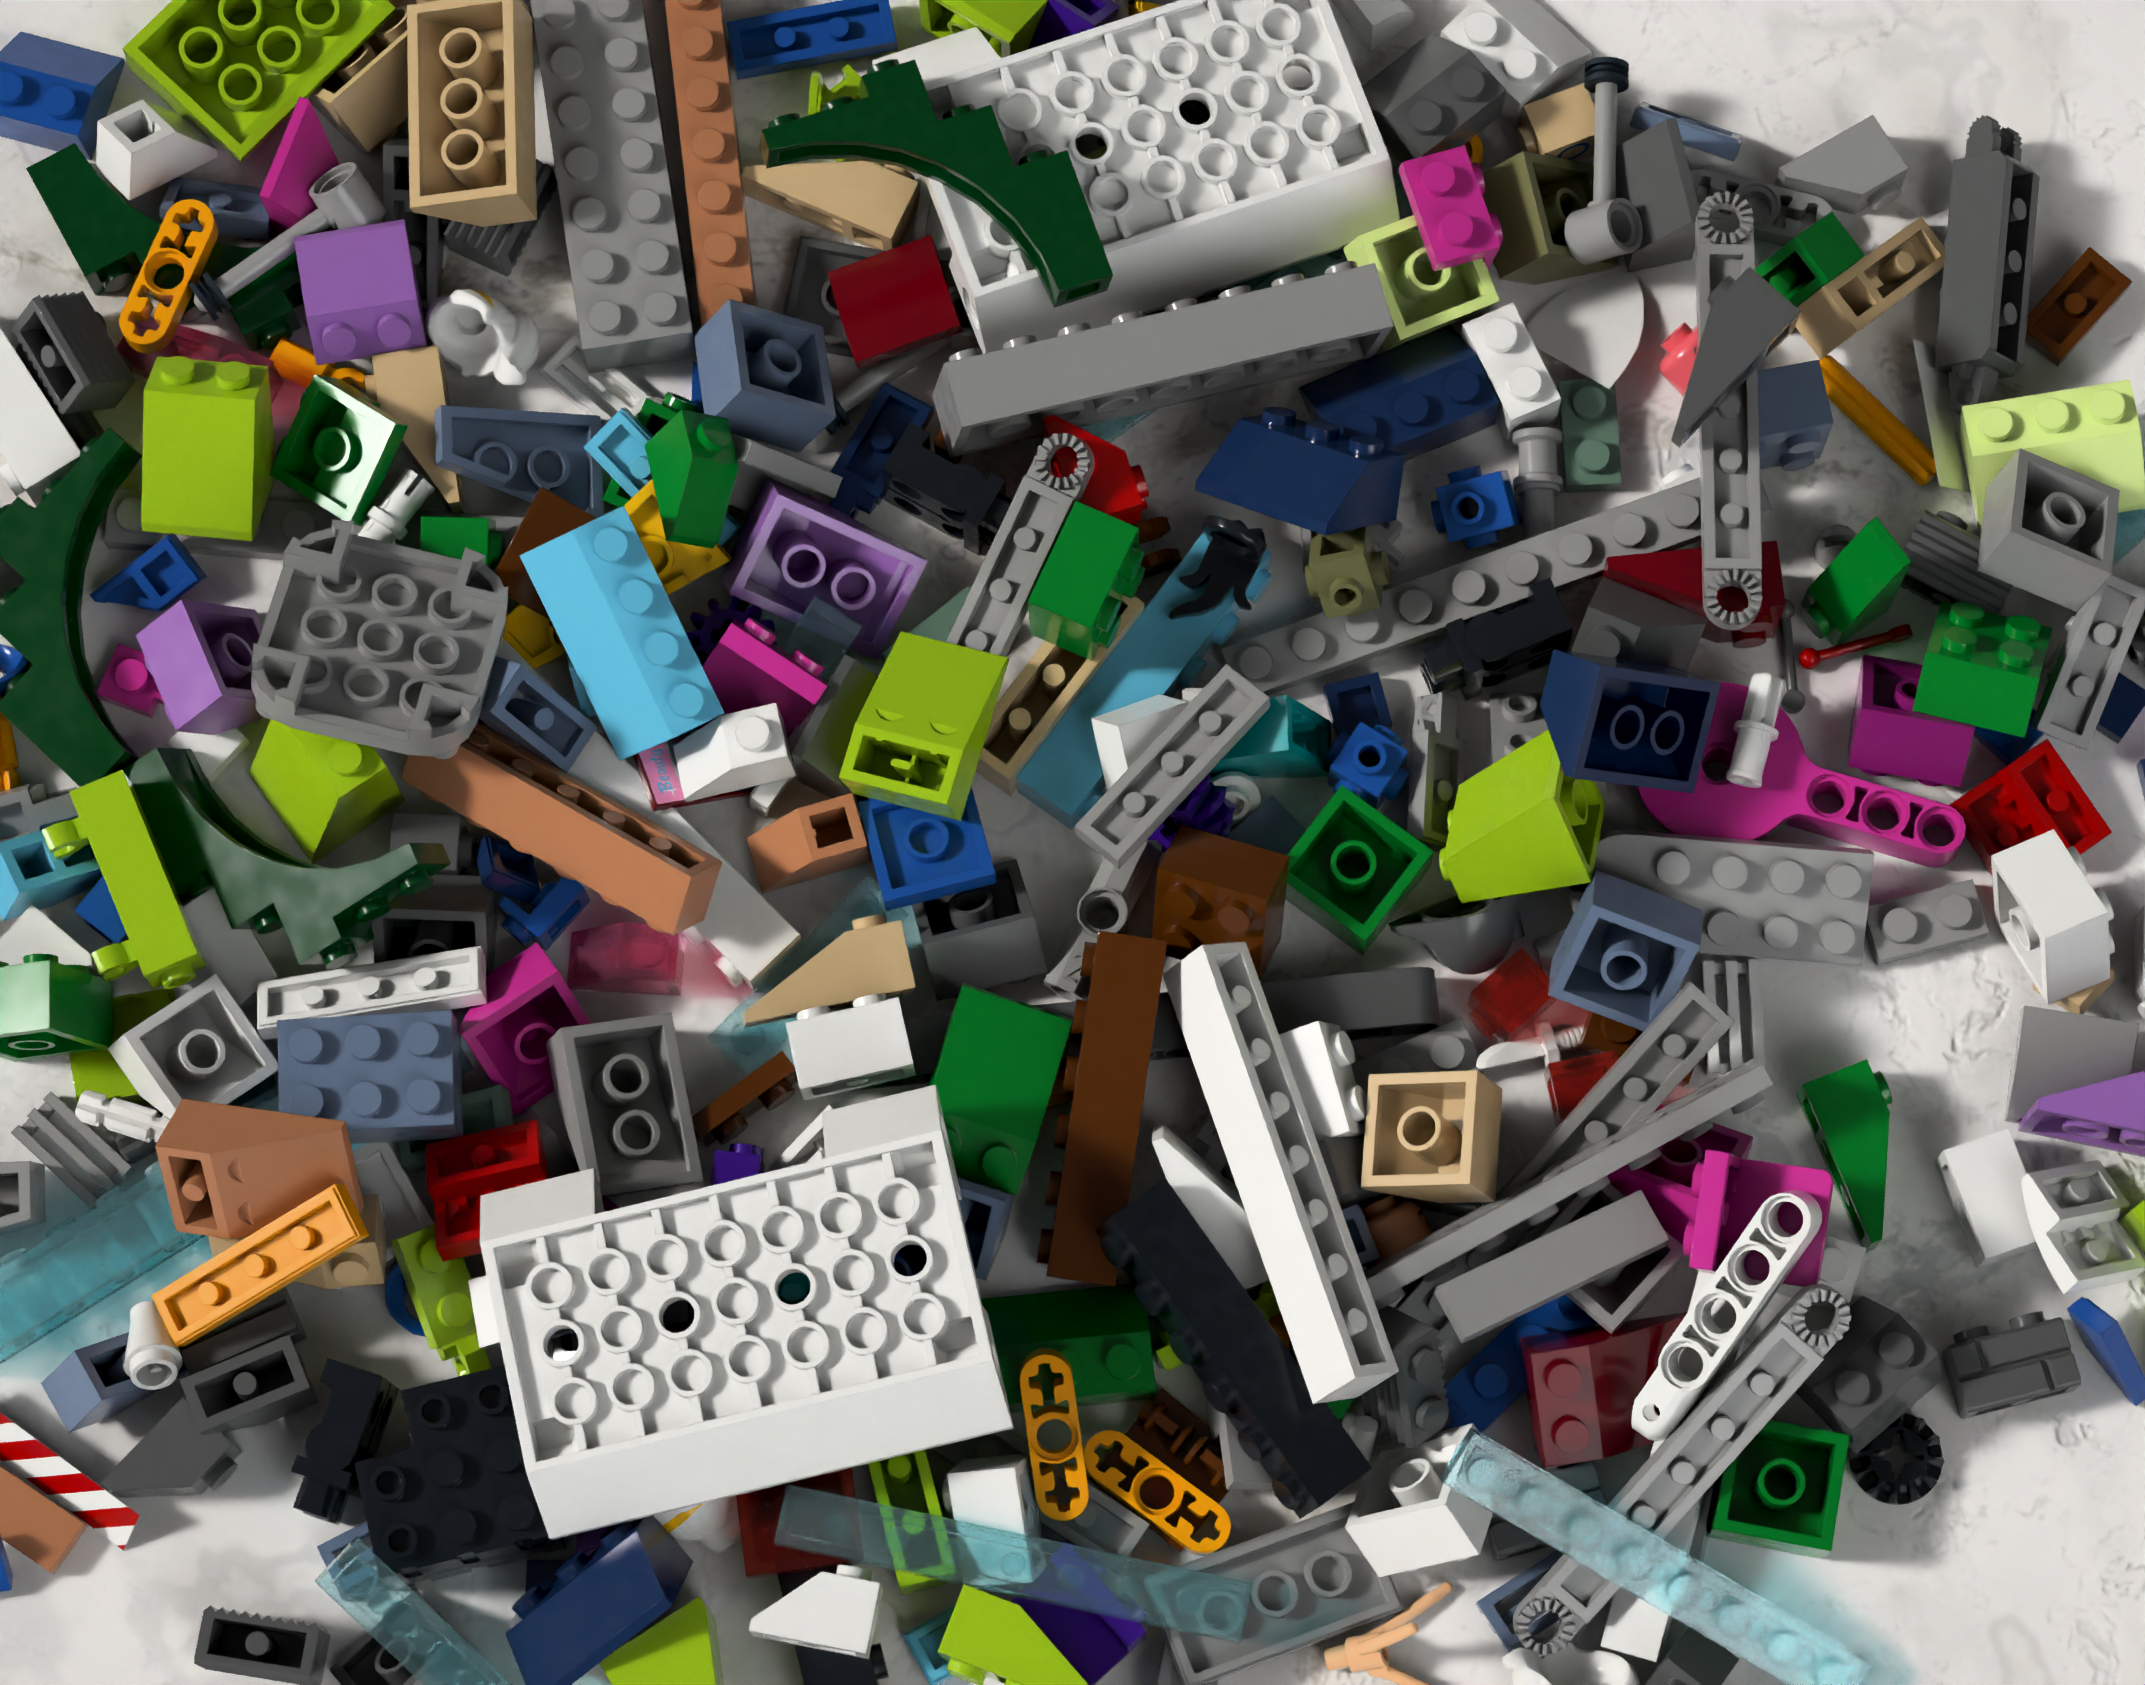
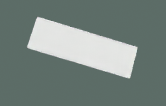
[1912,339,1968,493]

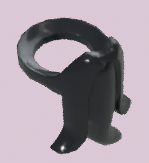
[1169,515,1267,620]

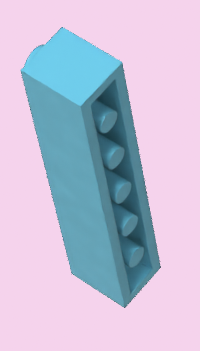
[1016,515,1273,830]

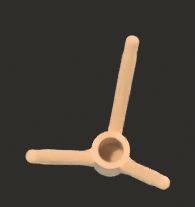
[1324,1582,1453,1685]

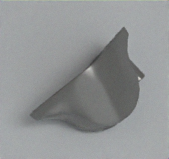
[1388,893,1527,975]

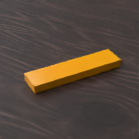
[151,1184,369,1347]

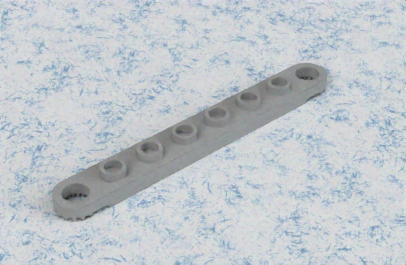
[1695,191,1763,630]
[946,433,1095,657]
[1513,1284,1851,1656]

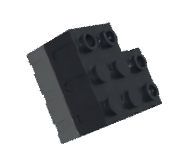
[354,1365,566,1590]

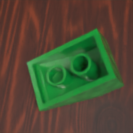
[926,983,1073,1196]

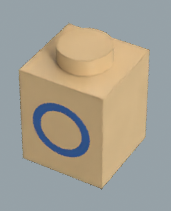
[1515,83,1595,161]

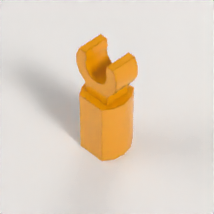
[268,337,366,390]

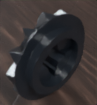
[1849,1413,1944,1505]

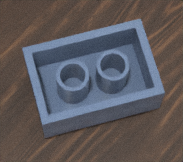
[277,1010,463,1144]

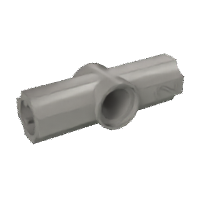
[1043,841,1162,1001]

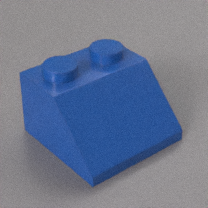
[0,32,125,160]

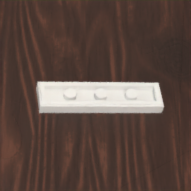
[257,946,487,1040]

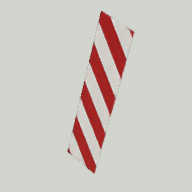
[0,1412,140,1550]

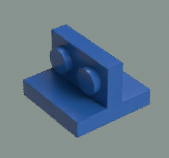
[858,786,997,911]

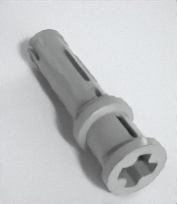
[1512,427,1563,594]

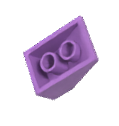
[719,477,928,660]
[2018,1071,2145,1157]

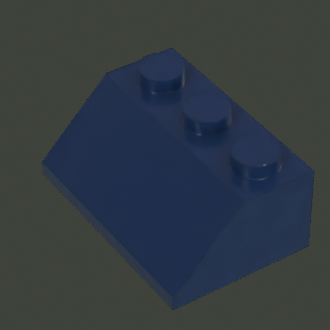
[1298,325,1499,462]
[1195,407,1405,536]
[1540,649,1721,793]
[505,1516,694,1685]

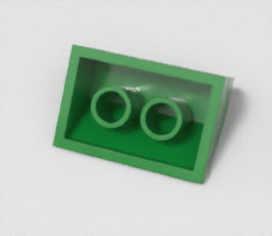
[981,1284,1156,1413]

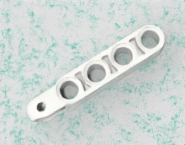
[1631,1190,1822,1442]

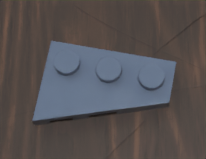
[434,405,604,518]

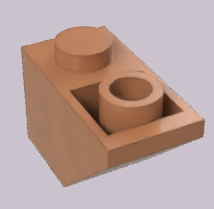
[747,793,871,893]

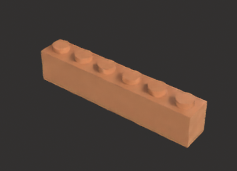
[401,722,722,936]

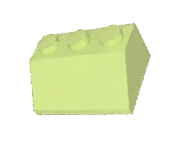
[1959,380,2145,535]

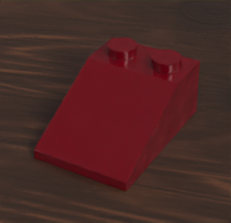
[1600,540,1786,648]
[1520,1312,1688,1468]

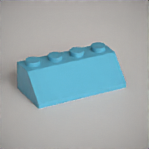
[519,506,724,761]

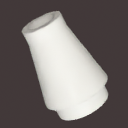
[123,1301,182,1390]

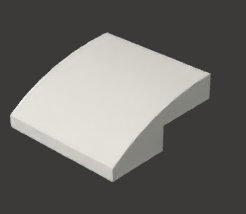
[2021,1160,2145,1295]

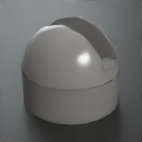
[1814,524,1857,569]

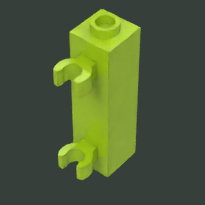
[42,770,207,989]

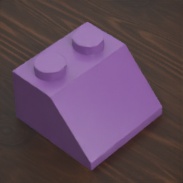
[294,219,427,365]
[136,599,264,735]

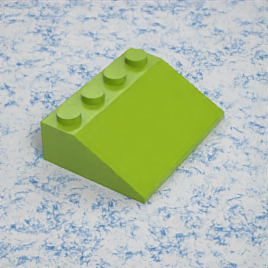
[122,0,396,162]

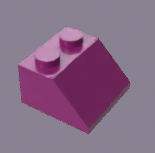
[1848,654,1975,787]

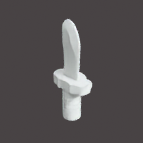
[1476,1020,1584,1071]

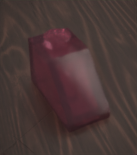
[567,922,685,996]

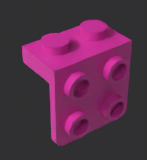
[1398,145,1503,271]
[695,617,829,738]
[1683,1150,1834,1287]

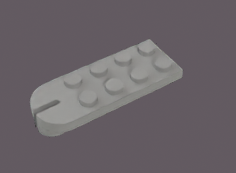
[1567,830,1874,966]

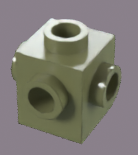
[1305,526,1390,618]

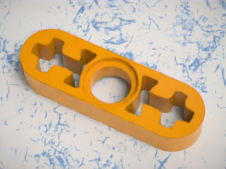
[119,199,219,354]
[1019,1348,1089,1521]
[1084,1430,1231,1556]

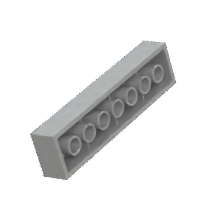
[530,0,696,373]
[932,261,1394,458]

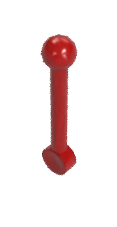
[1798,624,1913,669]

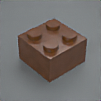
[1152,825,1290,981]

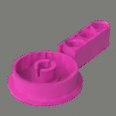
[1636,682,1966,868]

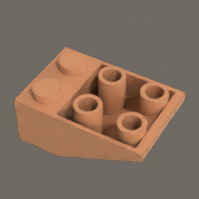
[155,1099,364,1239]

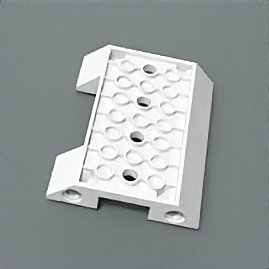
[872,0,1400,354]
[480,1085,1014,1540]

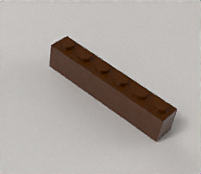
[1036,931,1167,1287]

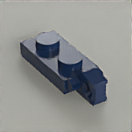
[829,382,934,519]

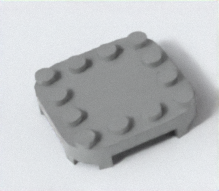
[251,519,508,759]

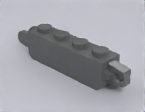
[1935,115,2040,416]

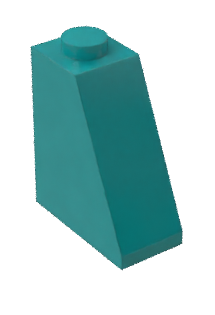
[1210,695,1332,779]

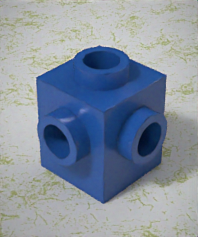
[1431,465,1521,550]
[1325,721,1411,811]

